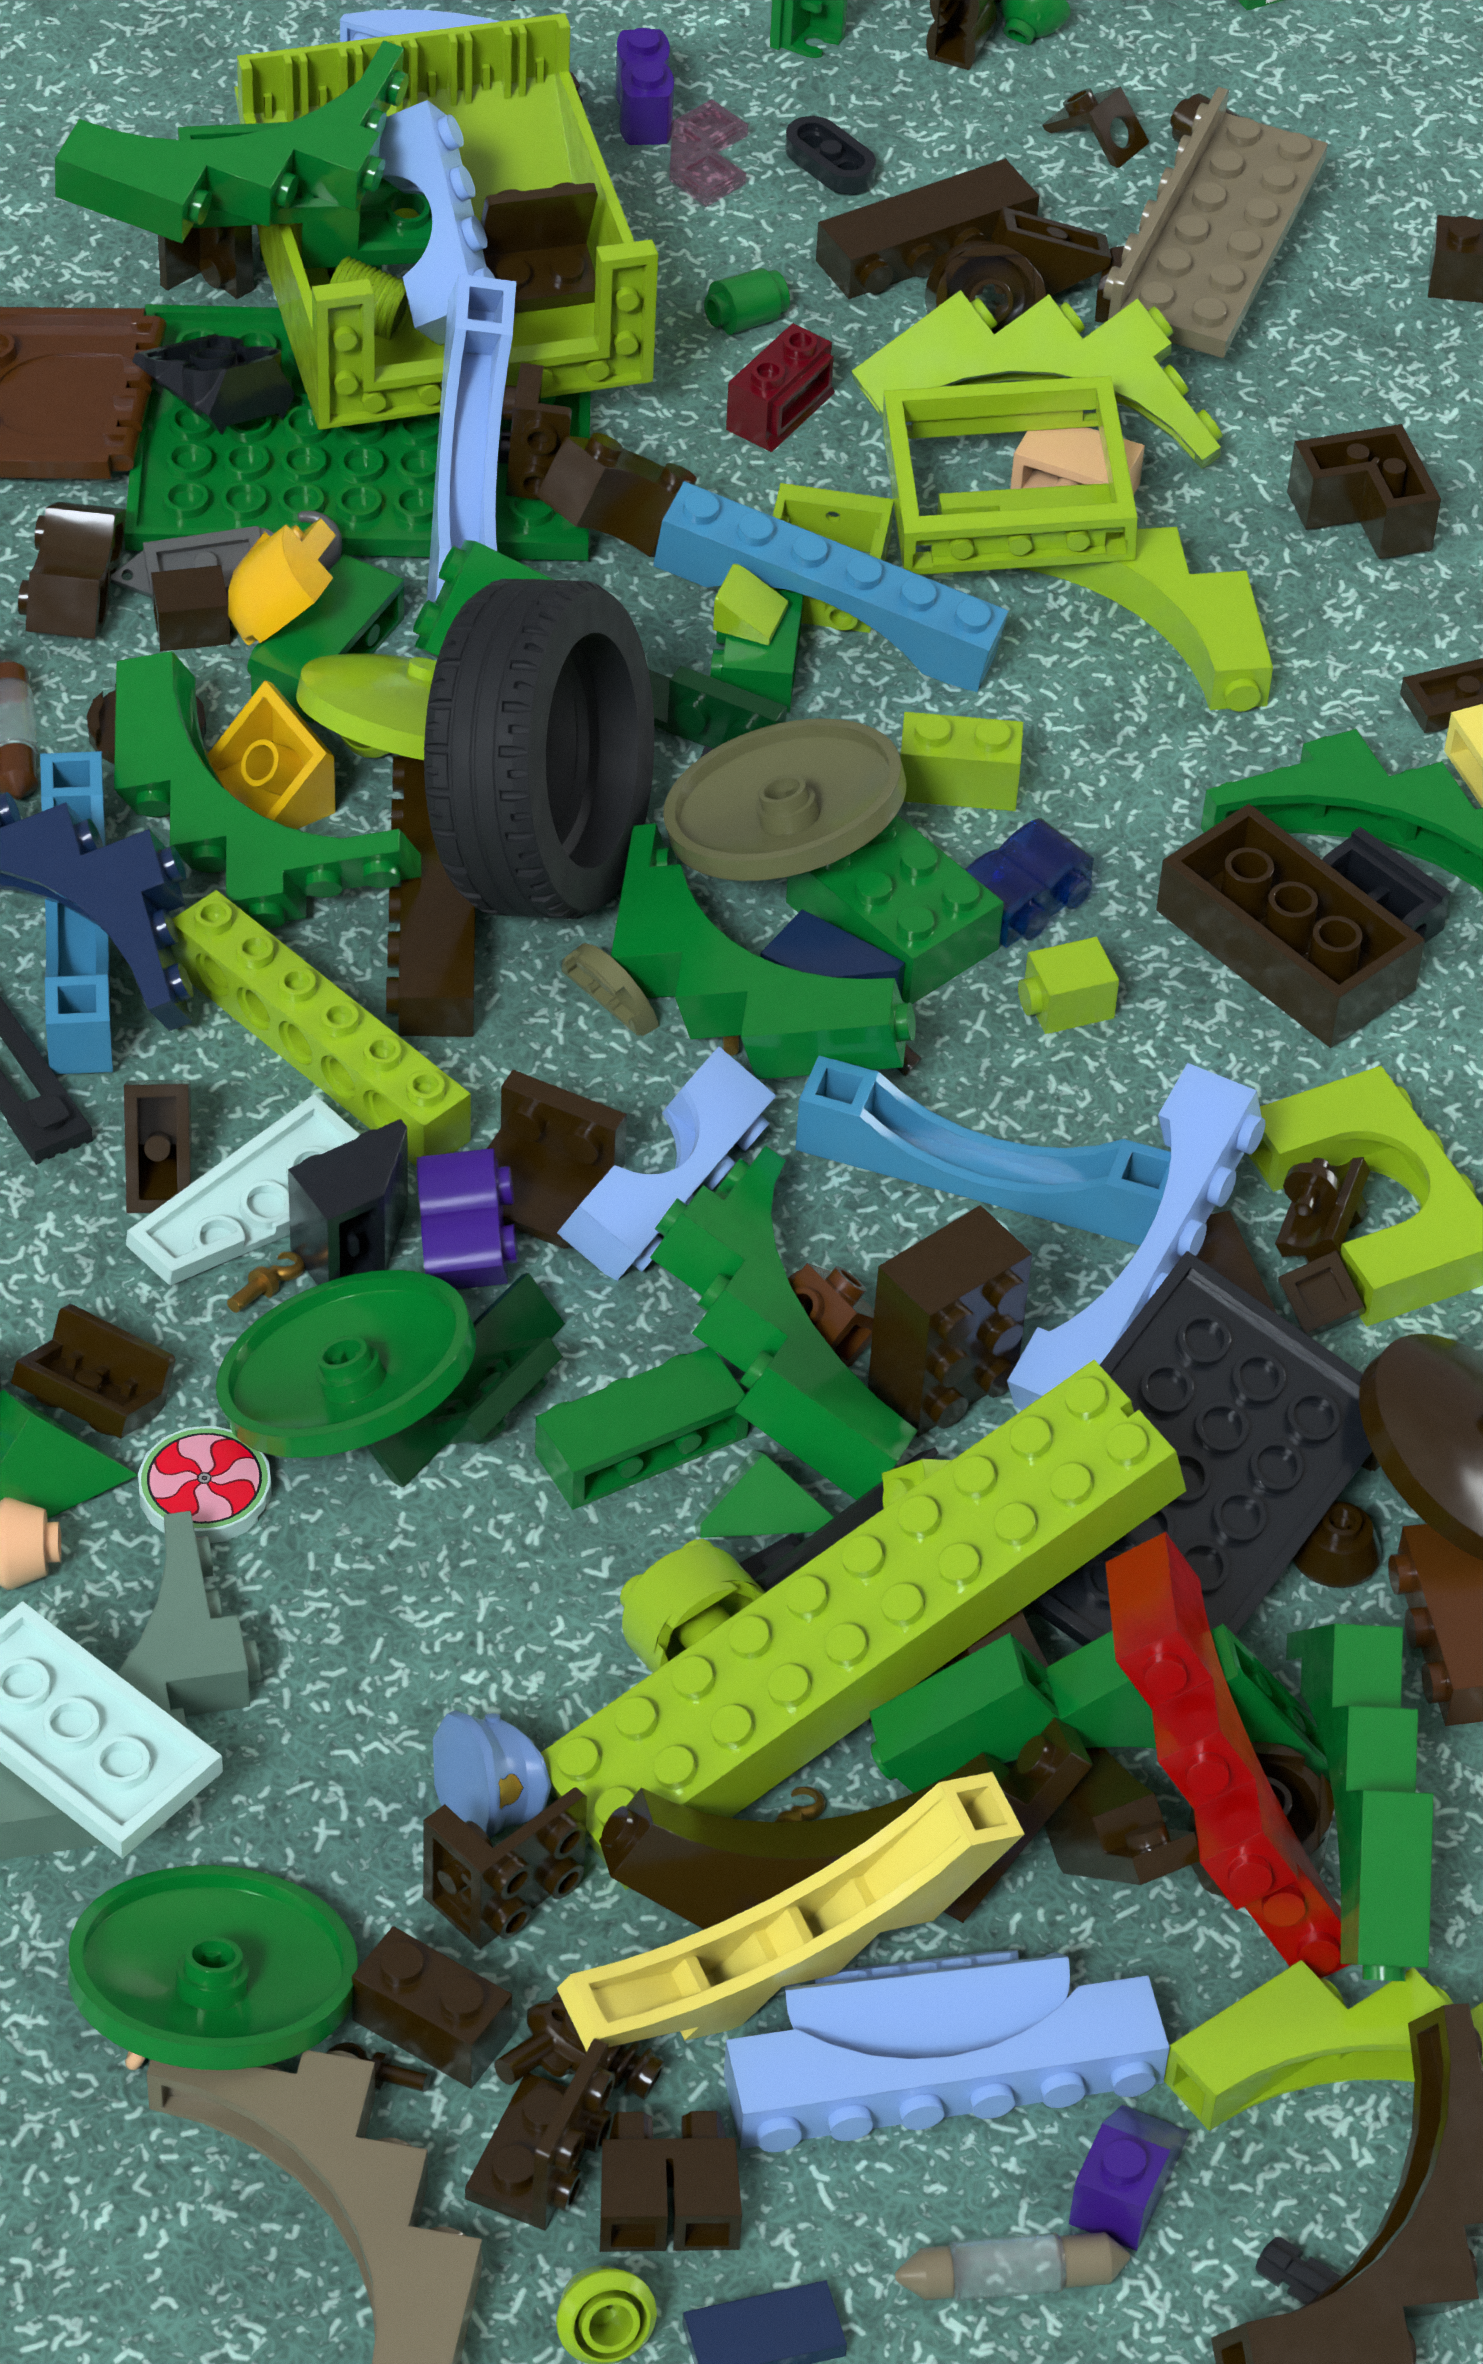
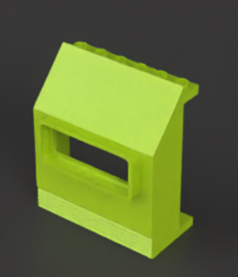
[234,13,658,430]

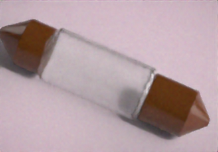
[0,659,39,800]

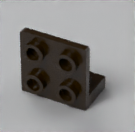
[481,182,598,313]
[487,1070,627,1249]
[423,1787,587,1950]
[465,2038,615,2231]

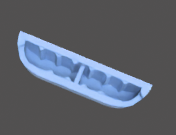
[785,1950,1070,2059]

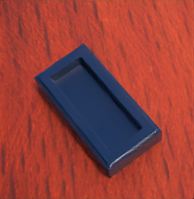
[682,2280,847,2364]

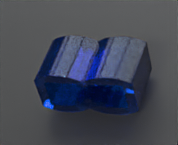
[965,818,1094,948]

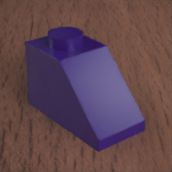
[1069,2105,1189,2251]

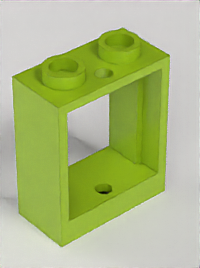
[771,483,894,633]

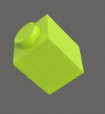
[1018,936,1119,1034]

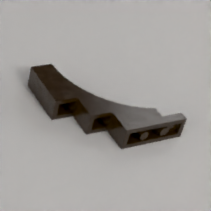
[943,1610,1200,1885]
[599,1717,1093,1929]

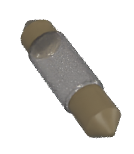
[895,2232,1130,2302]

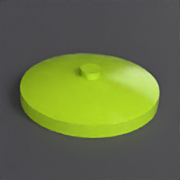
[296,654,437,760]

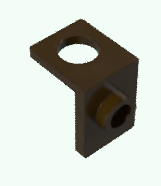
[1042,87,1149,168]

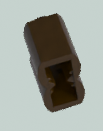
[926,0,997,70]

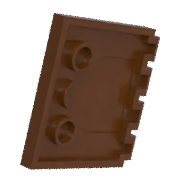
[0,307,167,479]

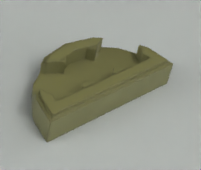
[562,943,659,1036]

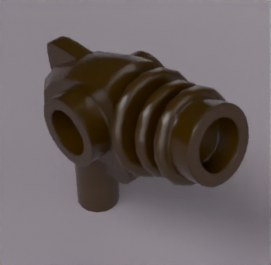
[494,1992,665,2100]

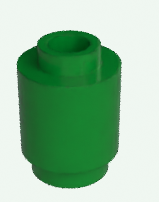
[704,268,790,335]

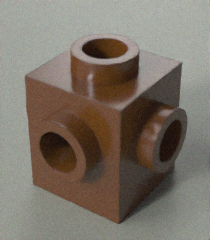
[788,1263,874,1368]

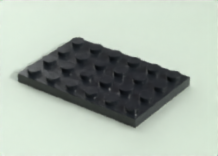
[1027,1251,1372,1647]

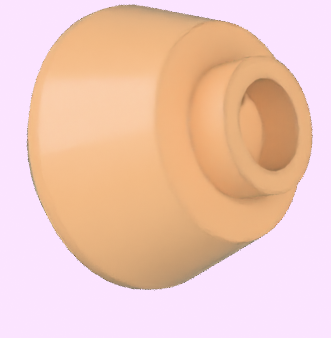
[0,1497,61,1590]

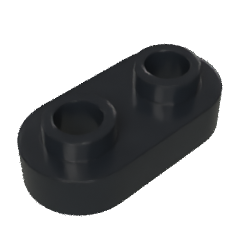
[785,116,876,194]

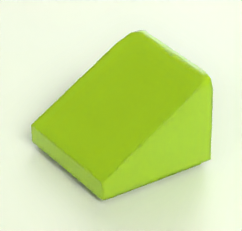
[713,563,789,645]

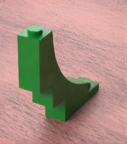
[611,823,916,1079]
[1286,1623,1434,1981]
[869,1624,1331,1793]

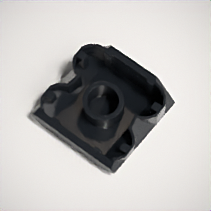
[132,334,295,435]

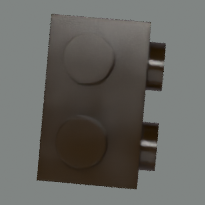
[498,363,572,500]
[11,1304,176,1439]

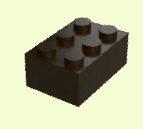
[868,1205,1032,1438]

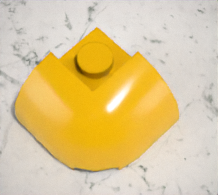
[228,518,336,646]

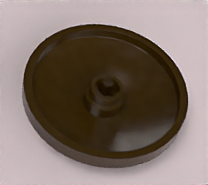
[1359,1334,1483,1560]

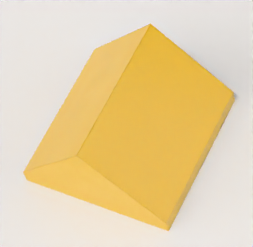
[208,680,335,830]

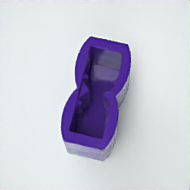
[615,28,674,145]
[417,1148,519,1290]

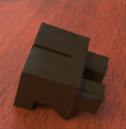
[599,2111,742,2252]

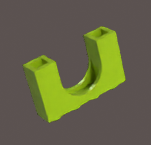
[1248,1065,1483,1327]

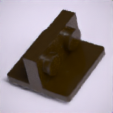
[158,225,254,299]

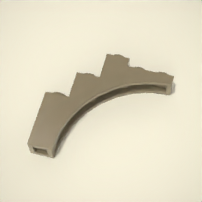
[147,2050,482,2364]

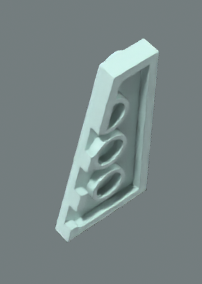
[126,1094,360,1286]

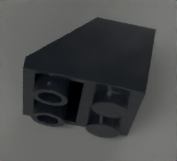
[288,1119,408,1285]

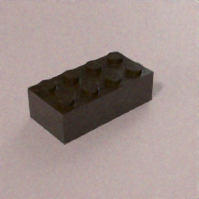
[1156,804,1425,1048]

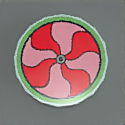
[138,1426,272,1543]

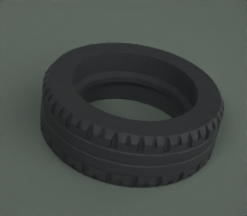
[424,579,654,919]

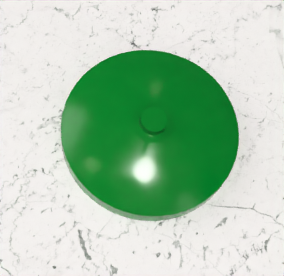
[216,1270,477,1458]
[67,1865,358,2070]

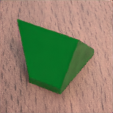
[0,1390,138,1519]
[695,1450,834,1538]

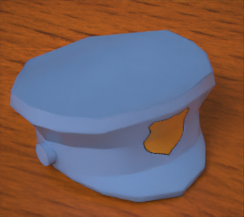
[433,1710,552,1839]

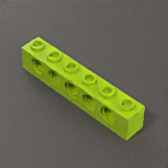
[171,890,471,1167]

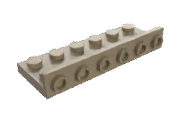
[1103,86,1328,358]

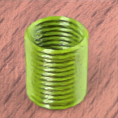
[329,256,410,340]

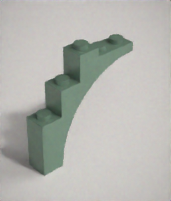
[0,1511,261,1860]

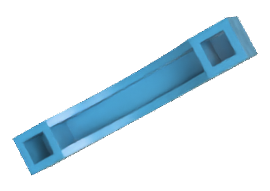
[653,481,1009,692]
[40,751,113,1074]
[795,1056,1171,1246]

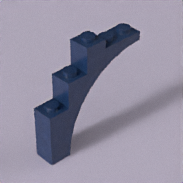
[0,792,194,1031]

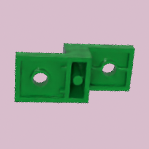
[178,122,432,269]

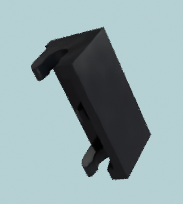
[1322,827,1451,944]

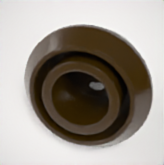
[1293,1501,1382,1588]

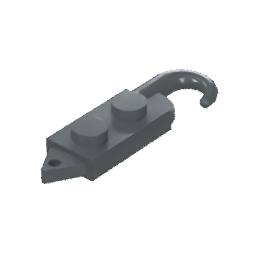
[111,511,342,604]

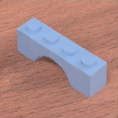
[379,100,495,345]
[557,1046,777,1281]

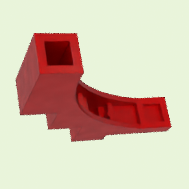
[1105,1532,1351,1979]

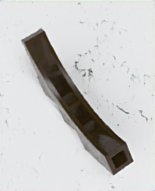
[1211,2003,1483,2364]

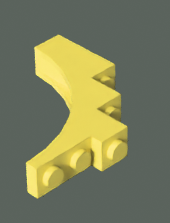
[557,1772,1025,2052]

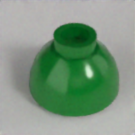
[1000,0,1071,46]

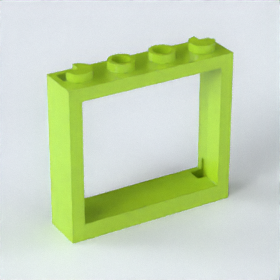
[883,375,1138,575]

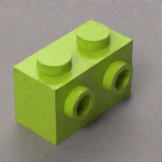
[900,712,1024,811]

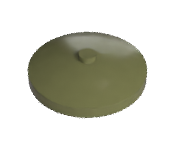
[663,718,907,881]

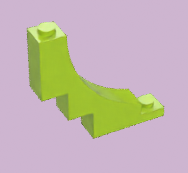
[937,483,1273,712]

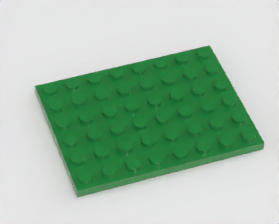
[124,304,591,561]

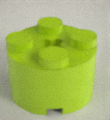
[620,1539,765,1673]

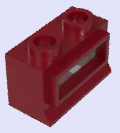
[726,323,835,452]

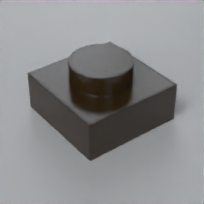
[1278,1250,1365,1337]

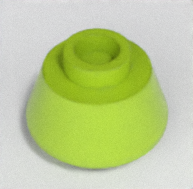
[556,2265,657,2364]

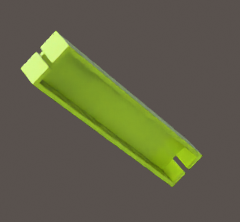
[541,1359,1187,1890]

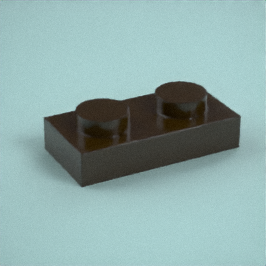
[1400,658,1483,733]

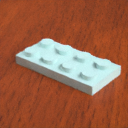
[0,1601,223,1859]

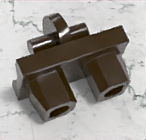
[1275,1157,1370,1263]

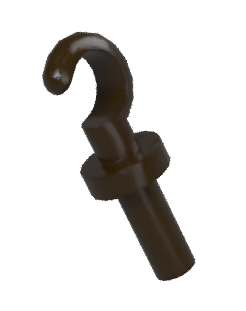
[327,2042,430,2092]

